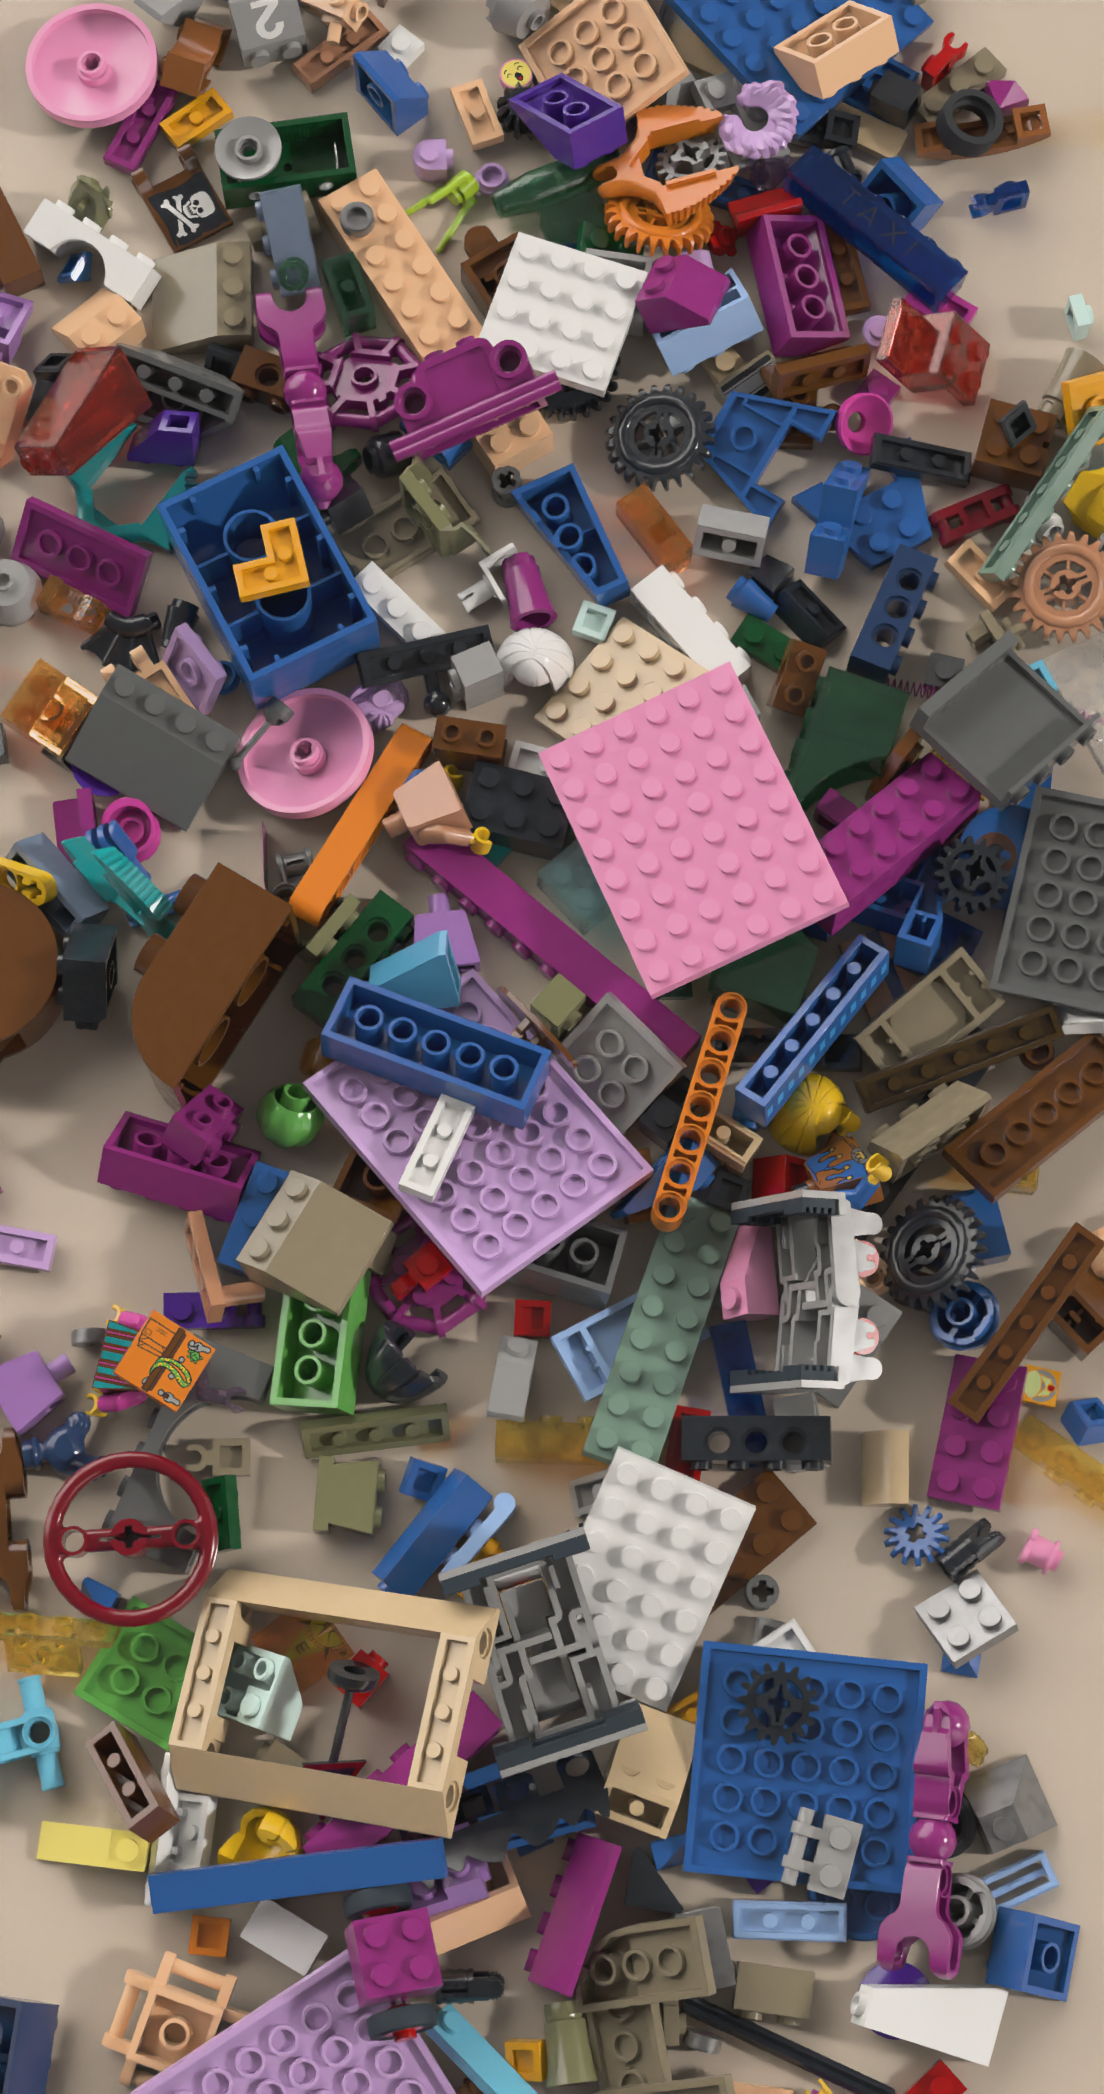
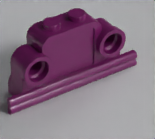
[389,336,563,462]

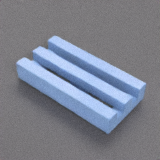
[981,1850,1060,1915]

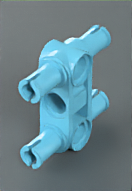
[0,1674,66,1792]

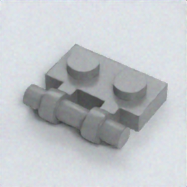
[781,1806,863,1900]

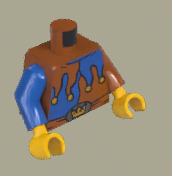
[791,1105,892,1210]

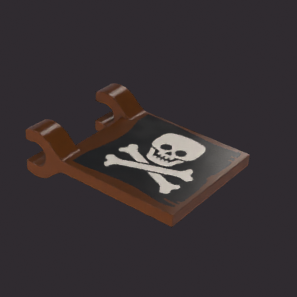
[130,144,234,254]

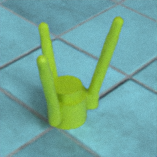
[405,170,479,254]

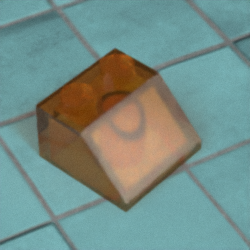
[0,658,98,756]

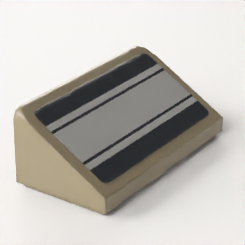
[714,349,777,407]

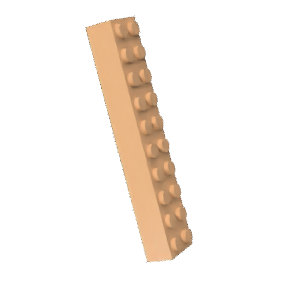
[318,168,553,477]

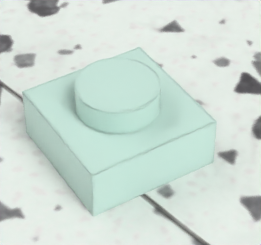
[1064,293,1094,341]
[572,600,616,644]

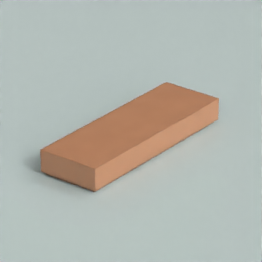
[291,10,389,93]

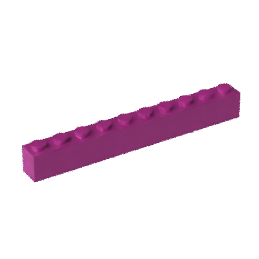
[403,835,701,1062]

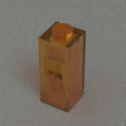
[616,483,693,574]

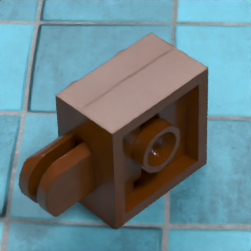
[460,225,518,319]

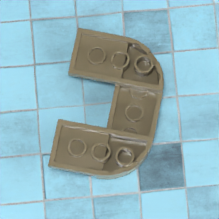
[576,1914,735,2094]

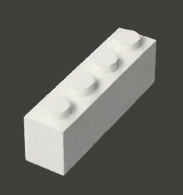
[629,565,751,684]

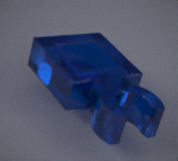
[968,180,1030,219]

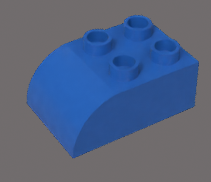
[156,445,381,710]

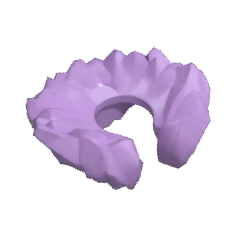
[719,80,799,160]

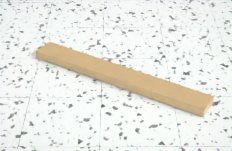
[666,22,909,160]

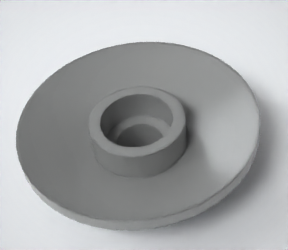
[214,116,282,181]

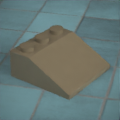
[152,241,254,355]
[867,1080,992,1184]
[236,1170,394,1316]

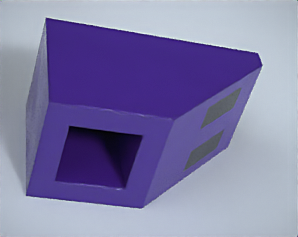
[127,410,201,467]

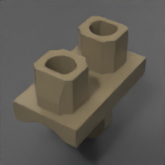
[965,608,1028,654]

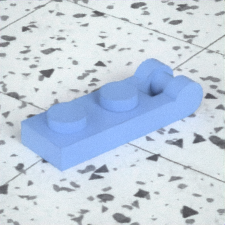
[441,1492,516,1573]

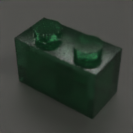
[321,251,377,338]

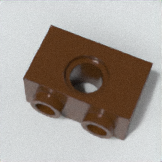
[231,344,291,415]
[766,639,828,717]

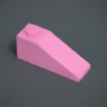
[720,1224,780,1322]

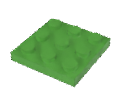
[73,1596,195,1752]

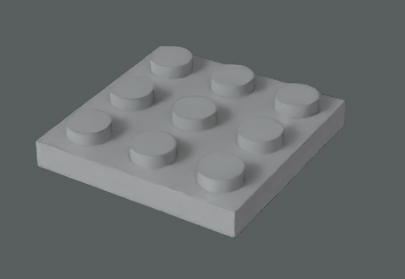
[552,992,687,1136]

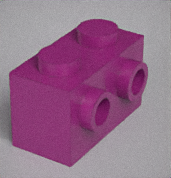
[161,1084,244,1166]

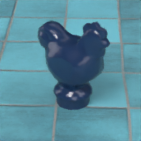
[22,1411,107,1481]

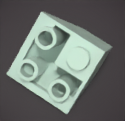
[217,1645,303,1741]

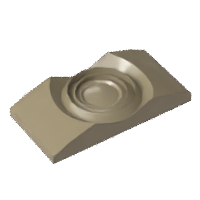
[853,947,1006,1070]

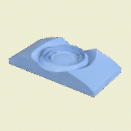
[550,1293,711,1403]

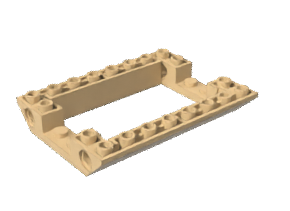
[168,1568,501,1839]

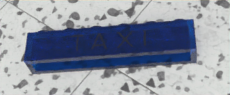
[782,145,968,314]

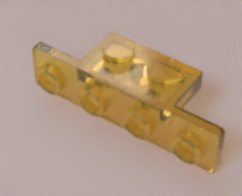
[1013,1415,1104,1511]
[0,1612,122,1677]

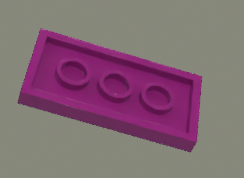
[10,496,153,617]
[927,1354,1028,1513]

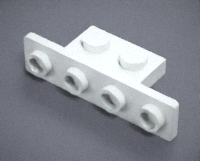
[144,1752,218,1907]

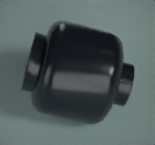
[362,430,412,479]

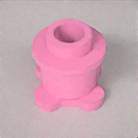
[1017,1528,1064,1575]

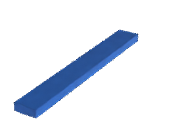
[147,1837,449,1914]

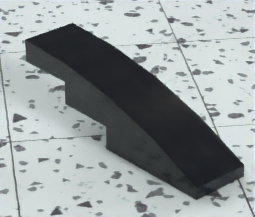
[715,1028,862,1072]

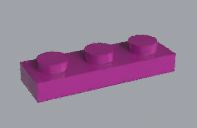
[103,80,180,175]

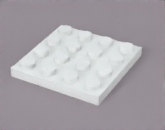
[479,232,648,397]

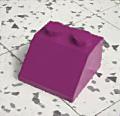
[635,254,731,334]

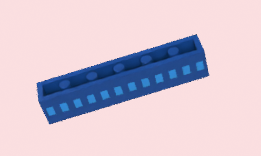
[735,934,889,1128]

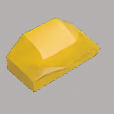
[1062,466,1104,539]

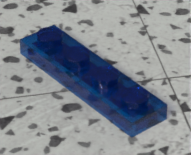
[709,1320,767,1469]

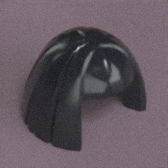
[365,1320,448,1404]

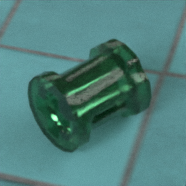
[279,257,309,291]

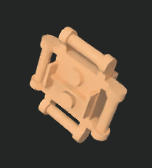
[101,1951,250,2087]

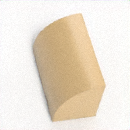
[861,1429,909,1508]

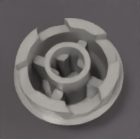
[486,0,551,39]
[0,559,43,627]
[949,1873,997,1951]

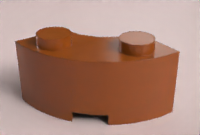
[159,16,232,97]

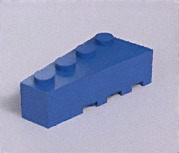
[510,463,630,607]

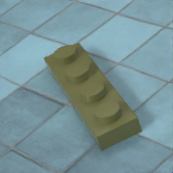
[300,1403,451,1459]

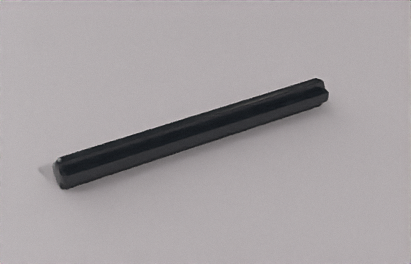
[681,1997,895,2094]

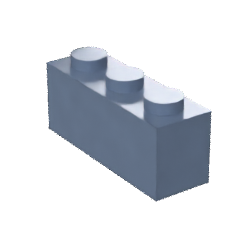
[255,184,322,298]
[5,832,110,938]

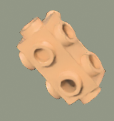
[297,0,369,46]

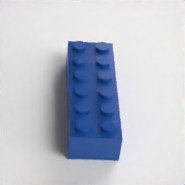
[321,976,551,1130]

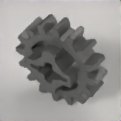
[655,135,730,186]

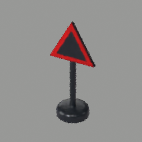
[302,1659,380,1821]

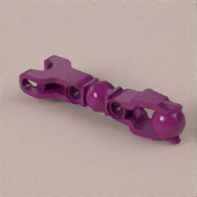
[255,287,343,509]
[877,1700,971,1980]

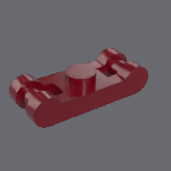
[928,484,1021,549]

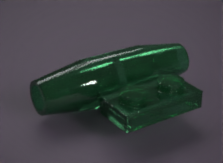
[491,148,621,249]

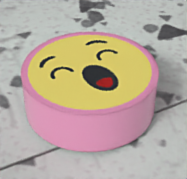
[500,59,533,90]

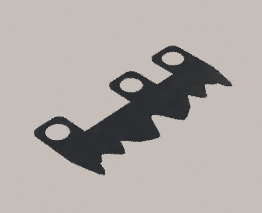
[399,1750,610,1890]

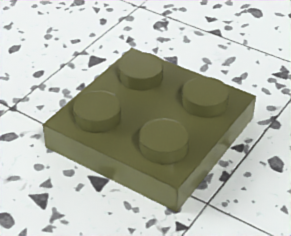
[296,893,361,964]

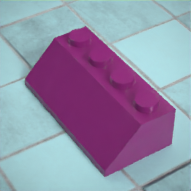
[746,214,851,356]
[97,1111,261,1223]
[523,1832,622,1997]

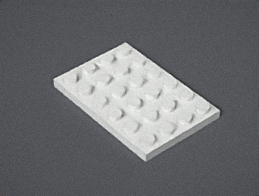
[529,1446,756,1712]

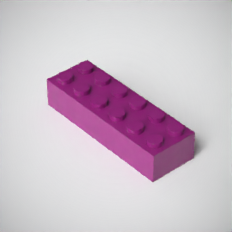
[816,752,982,936]
[302,1690,504,1853]

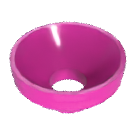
[835,392,893,456]

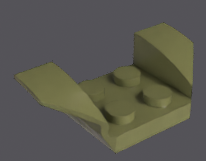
[399,454,493,557]

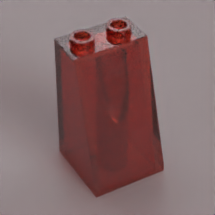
[14,346,153,476]

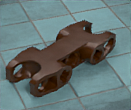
[0,1428,33,1612]

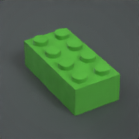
[269,1269,371,1416]

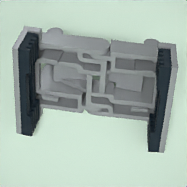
[437,1526,648,1778]

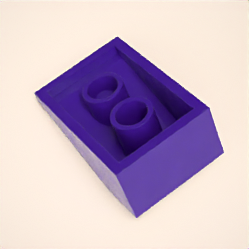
[509,72,628,170]

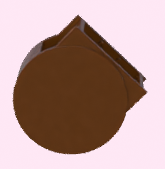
[0,884,63,1063]

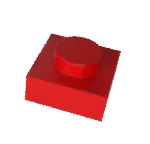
[514,1299,552,1339]

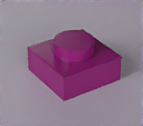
[853,368,901,406]

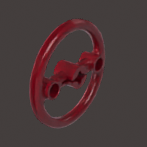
[43,1451,218,1627]

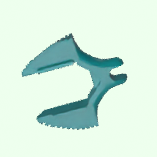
[56,423,198,555]
[61,836,175,939]

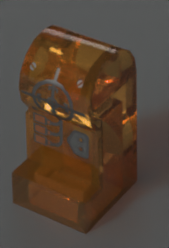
[36,574,108,634]

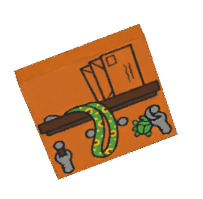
[113,1310,216,1413]

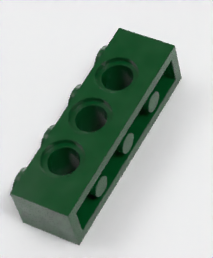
[291,889,415,1029]

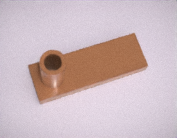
[184,1210,265,1324]

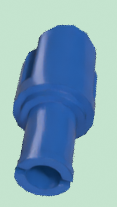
[85,819,151,880]

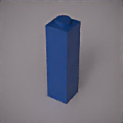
[371,1468,493,1596]

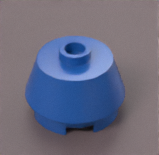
[929,1280,1000,1351]

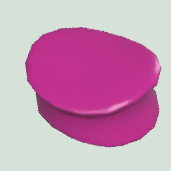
[101,797,161,863]

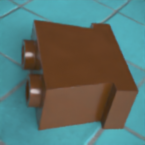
[432,715,508,772]

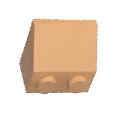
[51,288,147,378]

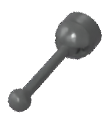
[228,695,295,771]

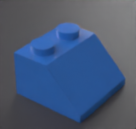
[353,50,429,136]
[845,156,944,256]
[985,1906,1080,2002]

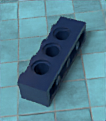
[846,543,940,686]

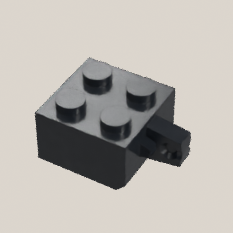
[56,922,118,1030]

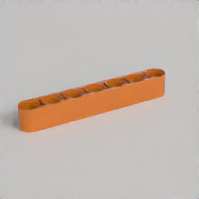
[288,723,433,928]
[650,992,747,1232]

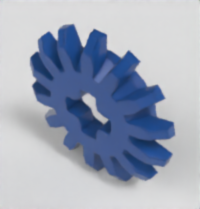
[883,1504,950,1567]

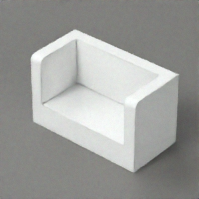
[239,1899,331,1977]

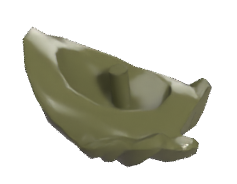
[67,175,113,233]

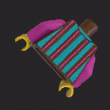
[85,1304,148,1418]

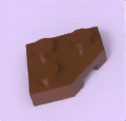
[865,728,924,801]

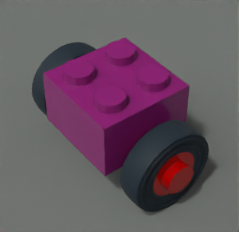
[343,1883,443,2043]

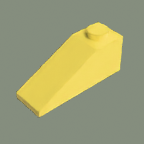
[36,1821,151,1872]

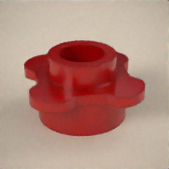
[706,220,738,257]

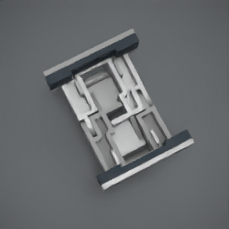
[730,1189,883,1395]

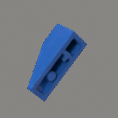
[609,1138,720,1220]

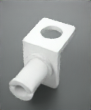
[457,543,518,613]

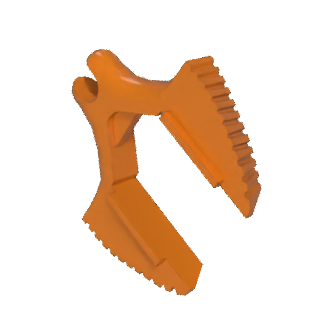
[593,105,739,226]

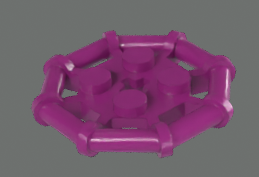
[317,332,421,433]
[369,1212,487,1338]

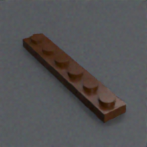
[947,1222,1104,1423]

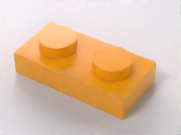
[159,87,234,150]

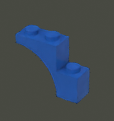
[804,460,871,580]

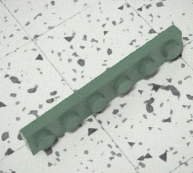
[977,405,1104,582]

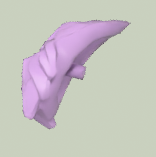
[348,681,409,734]

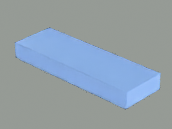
[732,1899,847,1943]

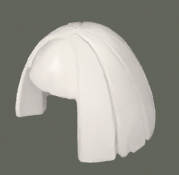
[496,627,576,695]

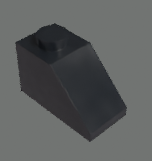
[638,1075,698,1151]

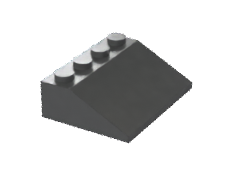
[65,664,241,832]

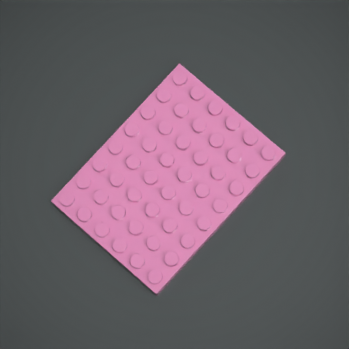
[538,661,850,1000]

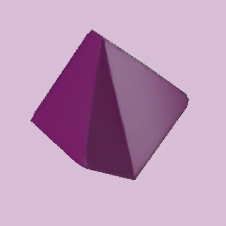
[984,80,1029,116]
[813,788,857,831]

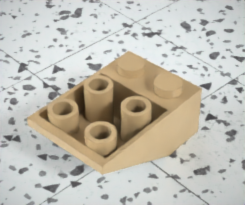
[594,1703,695,1840]

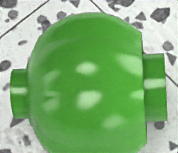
[256,1083,325,1149]

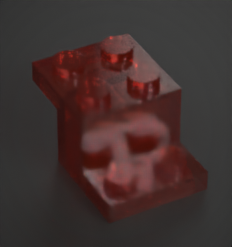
[875,298,990,406]

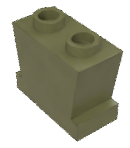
[313,1455,386,1538]

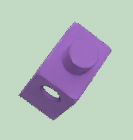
[414,893,481,974]
[0,1350,76,1437]

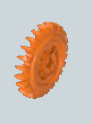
[604,180,714,257]

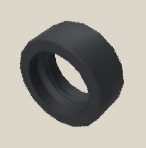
[935,89,1004,157]

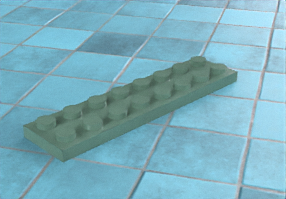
[581,1197,738,1465]

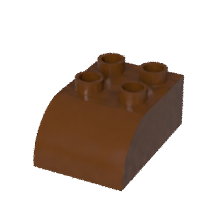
[132,862,303,1113]

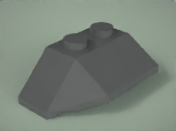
[107,343,244,440]

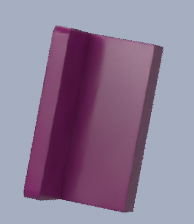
[53,787,98,868]

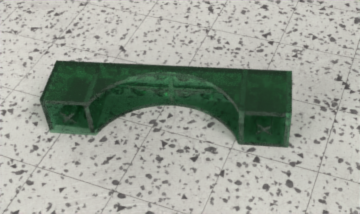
[707,666,910,1028]

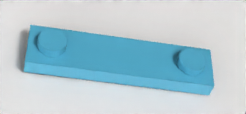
[424,2004,538,2094]

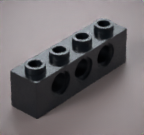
[681,1416,832,1471]

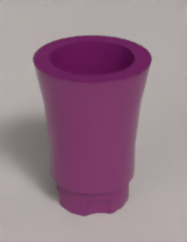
[502,552,557,632]

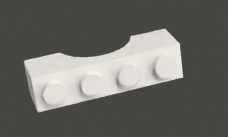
[23,198,162,310]

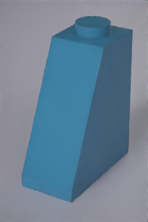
[365,930,462,1009]

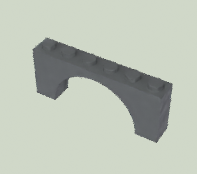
[102,1334,274,1575]

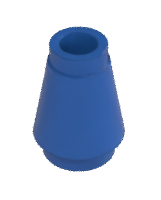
[726,575,779,623]

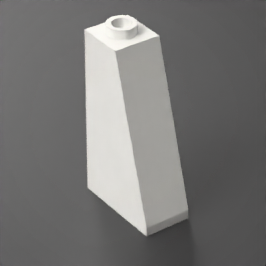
[850,1984,1009,2067]

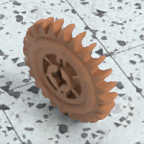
[1009,531,1104,644]

